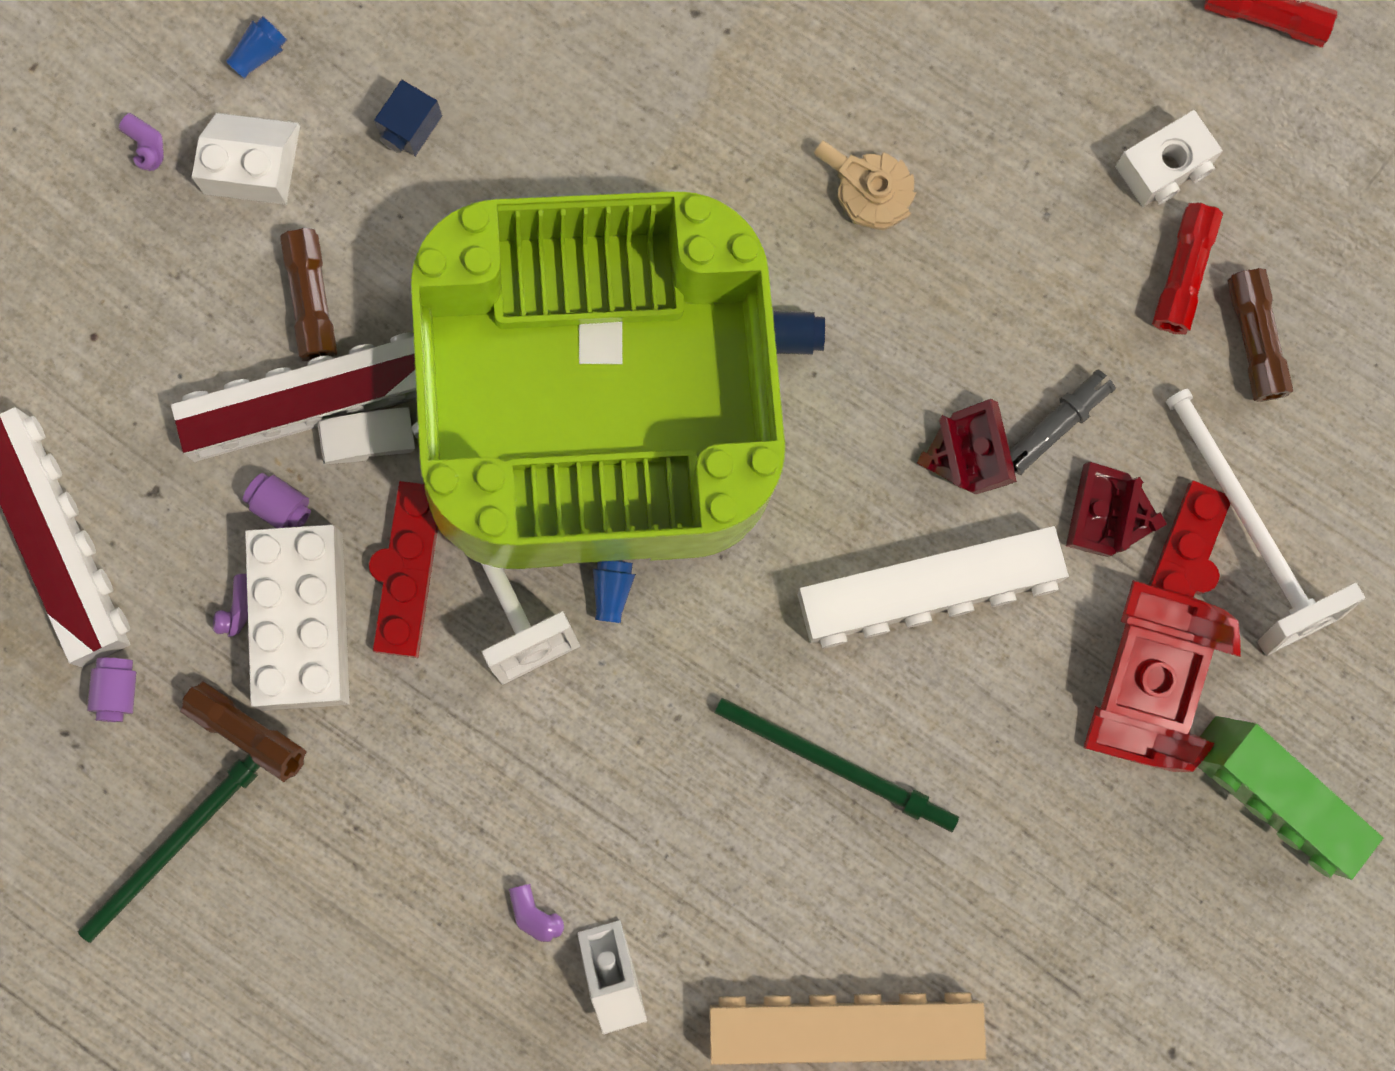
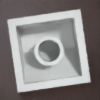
[192,113,300,205]

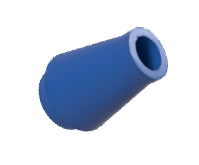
[226,16,287,79]
[593,561,636,623]

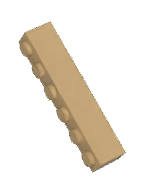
[710,992,986,1065]

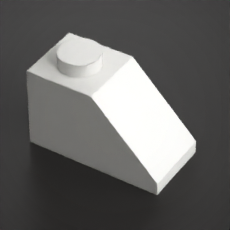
[578,920,647,1034]

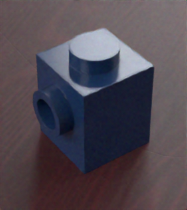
[374,79,442,157]

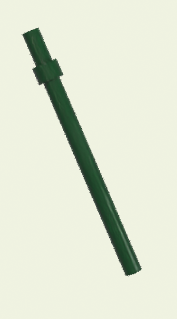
[714,698,960,833]
[78,754,260,943]

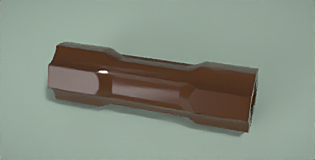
[280,228,338,361]
[1227,268,1294,402]
[180,681,307,783]

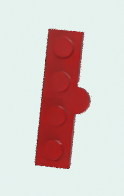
[1149,480,1231,598]
[369,481,438,658]

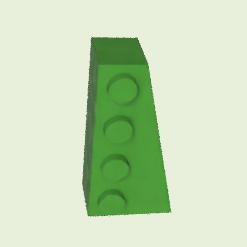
[1198,716,1384,880]

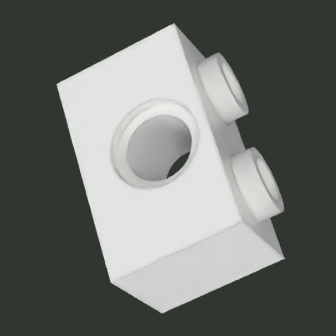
[1115,110,1223,207]

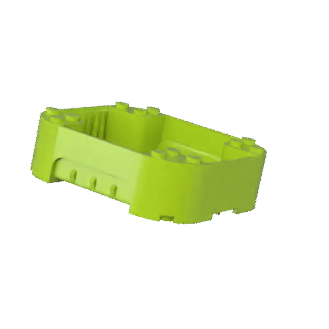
[411,191,785,569]

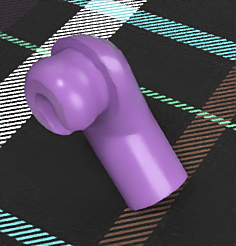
[119,113,164,171]
[213,574,248,637]
[509,884,564,942]

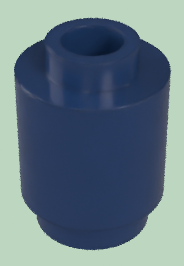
[773,311,825,355]

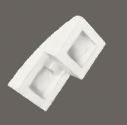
[317,407,415,465]

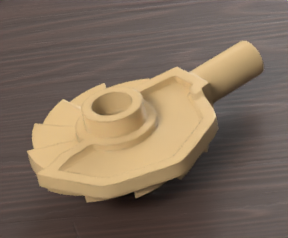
[814,140,916,230]

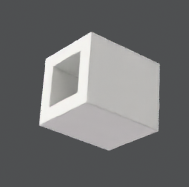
[579,322,622,364]

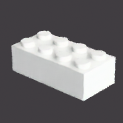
[245,525,350,711]

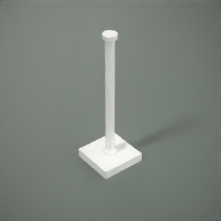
[1166,389,1365,656]
[412,422,580,685]

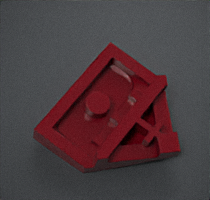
[917,398,1017,494]
[1066,462,1167,557]

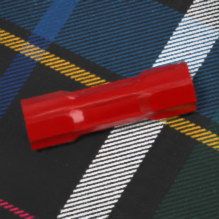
[1204,0,1337,48]
[1152,203,1223,335]

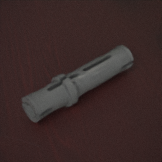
[1010,370,1116,475]

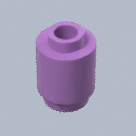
[243,473,311,528]
[87,658,137,722]

